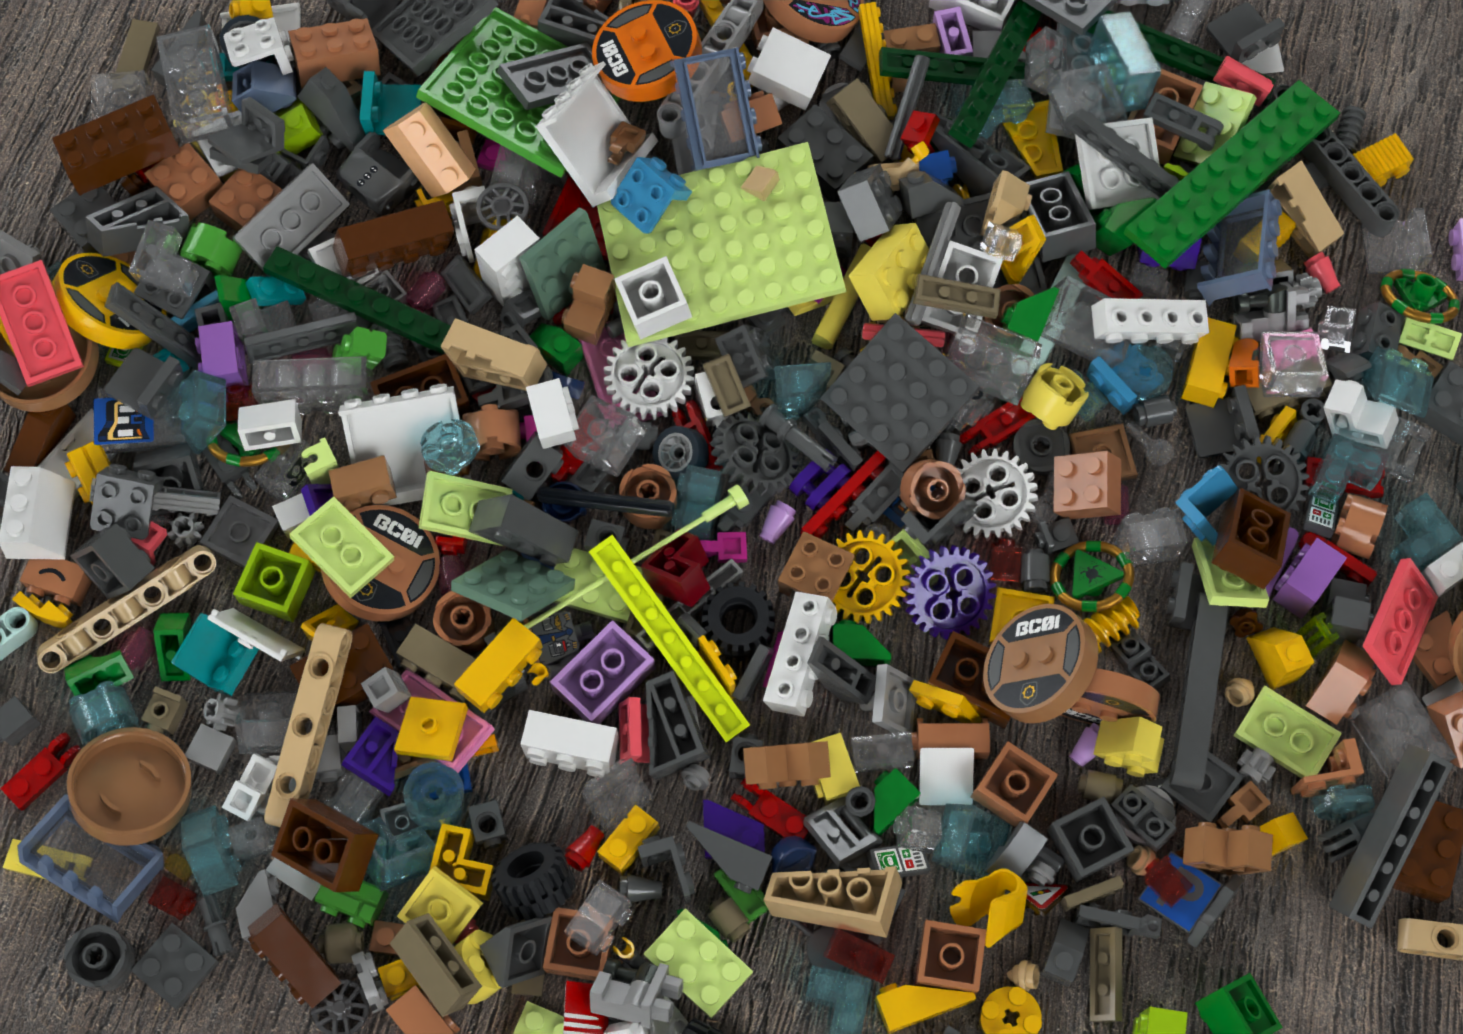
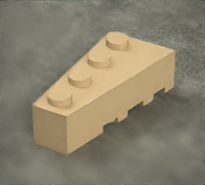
[764,866,902,938]

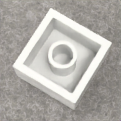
[614,256,692,340]

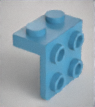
[611,157,692,234]
[1086,343,1163,415]
[1175,465,1238,546]

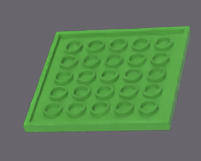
[416,7,621,178]

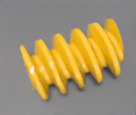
[1083,596,1140,654]

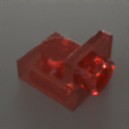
[989,538,1022,582]
[1145,855,1193,908]
[148,876,197,921]

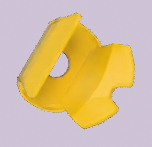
[949,868,1028,948]

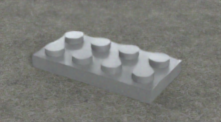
[232,163,350,276]

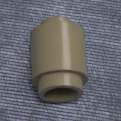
[1077,769,1123,804]
[708,897,751,944]

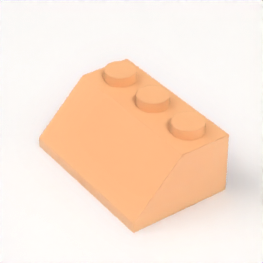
[383,102,476,198]

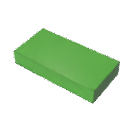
[713,869,769,925]

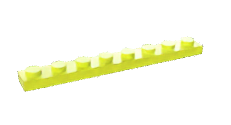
[589,535,750,743]

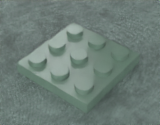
[519,207,607,321]
[451,550,575,621]

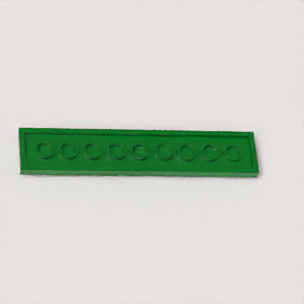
[1123,80,1340,269]

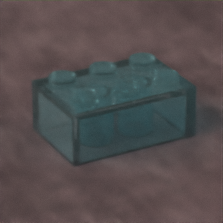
[1087,11,1161,113]

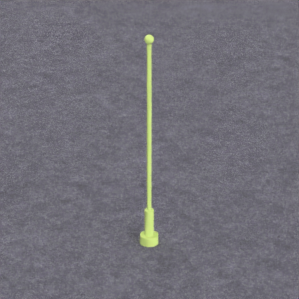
[524,484,749,629]

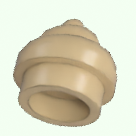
[1225,678,1255,707]
[1127,845,1159,876]
[1007,960,1040,992]

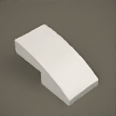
[222,754,277,821]

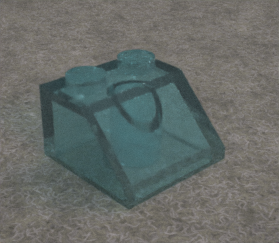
[1362,347,1434,418]
[773,362,831,420]
[178,370,226,455]
[932,803,1010,878]

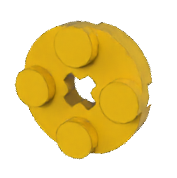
[979,986,1042,1034]

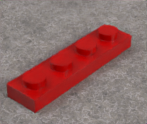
[800,450,886,539]

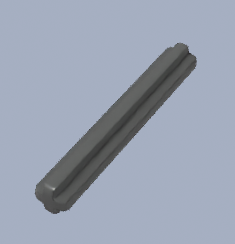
[884,55,930,161]

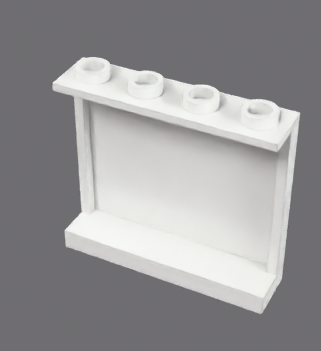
[536,61,658,207]
[338,384,472,506]

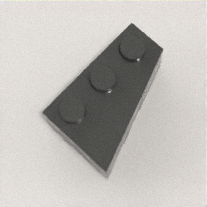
[538,0,609,48]
[85,186,190,257]
[469,494,579,566]
[646,671,710,780]

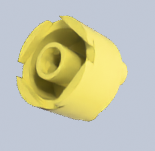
[1021,363,1089,430]
[454,930,502,1004]

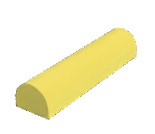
[811,243,872,349]

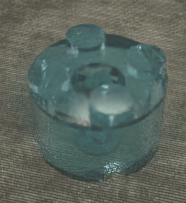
[69,681,139,746]
[403,762,465,830]

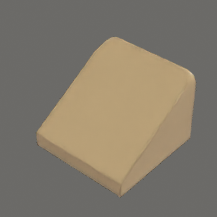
[741,165,780,201]

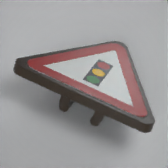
[1008,882,1071,916]

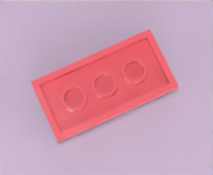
[0,260,84,387]
[1363,558,1438,685]

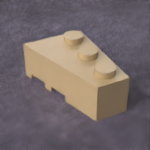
[1266,160,1345,259]
[441,318,547,391]

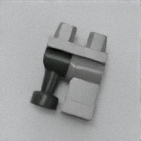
[1233,281,1310,341]
[590,958,683,1028]

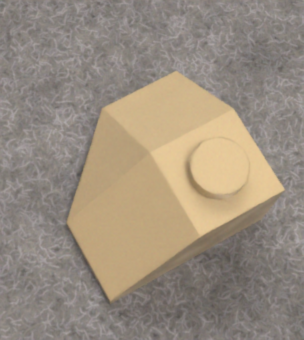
[980,170,1032,236]

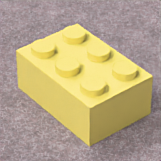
[849,223,929,321]

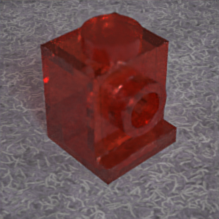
[216,380,262,421]

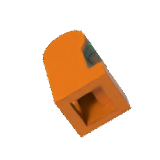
[1229,338,1260,388]

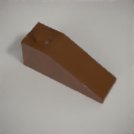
[4,404,76,474]

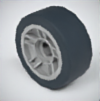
[652,426,709,481]

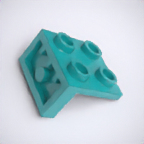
[359,71,422,135]
[171,613,259,696]

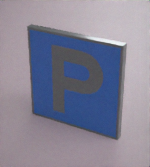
[1137,851,1223,935]

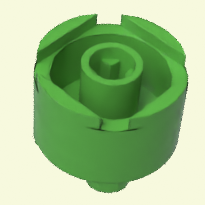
[179,222,243,278]

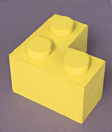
[1093,716,1165,777]

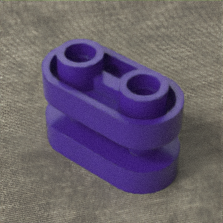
[789,449,852,512]

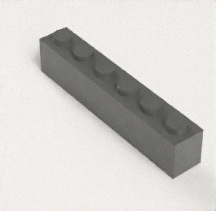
[1328,744,1453,929]

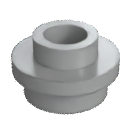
[681,764,710,791]
[1026,860,1056,887]

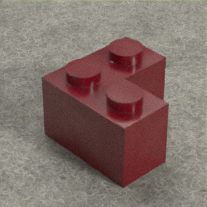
[640,529,710,607]

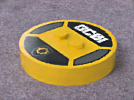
[52,253,166,349]

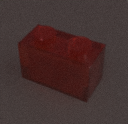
[823,928,895,984]

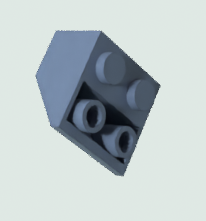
[232,60,296,113]

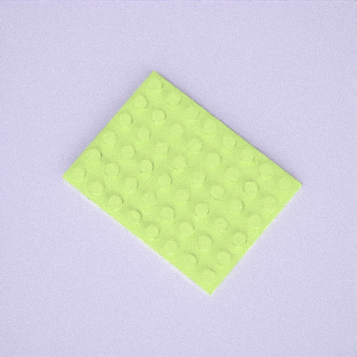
[597,142,846,347]

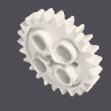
[604,337,694,420]
[957,449,1038,541]

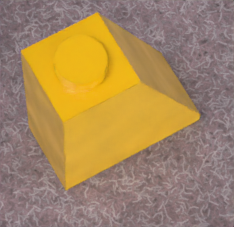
[1246,627,1315,690]

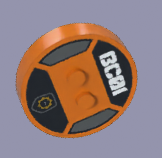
[592,0,702,102]

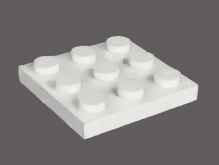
[1075,117,1160,210]

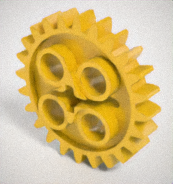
[832,530,912,624]

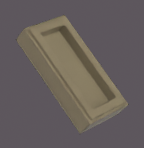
[702,354,751,417]
[1060,875,1124,912]

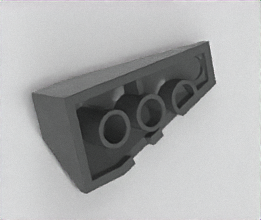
[931,112,1031,196]

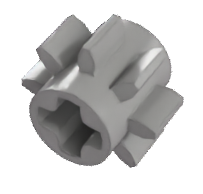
[1293,273,1322,309]
[167,512,205,548]
[203,693,241,732]
[1237,748,1276,785]

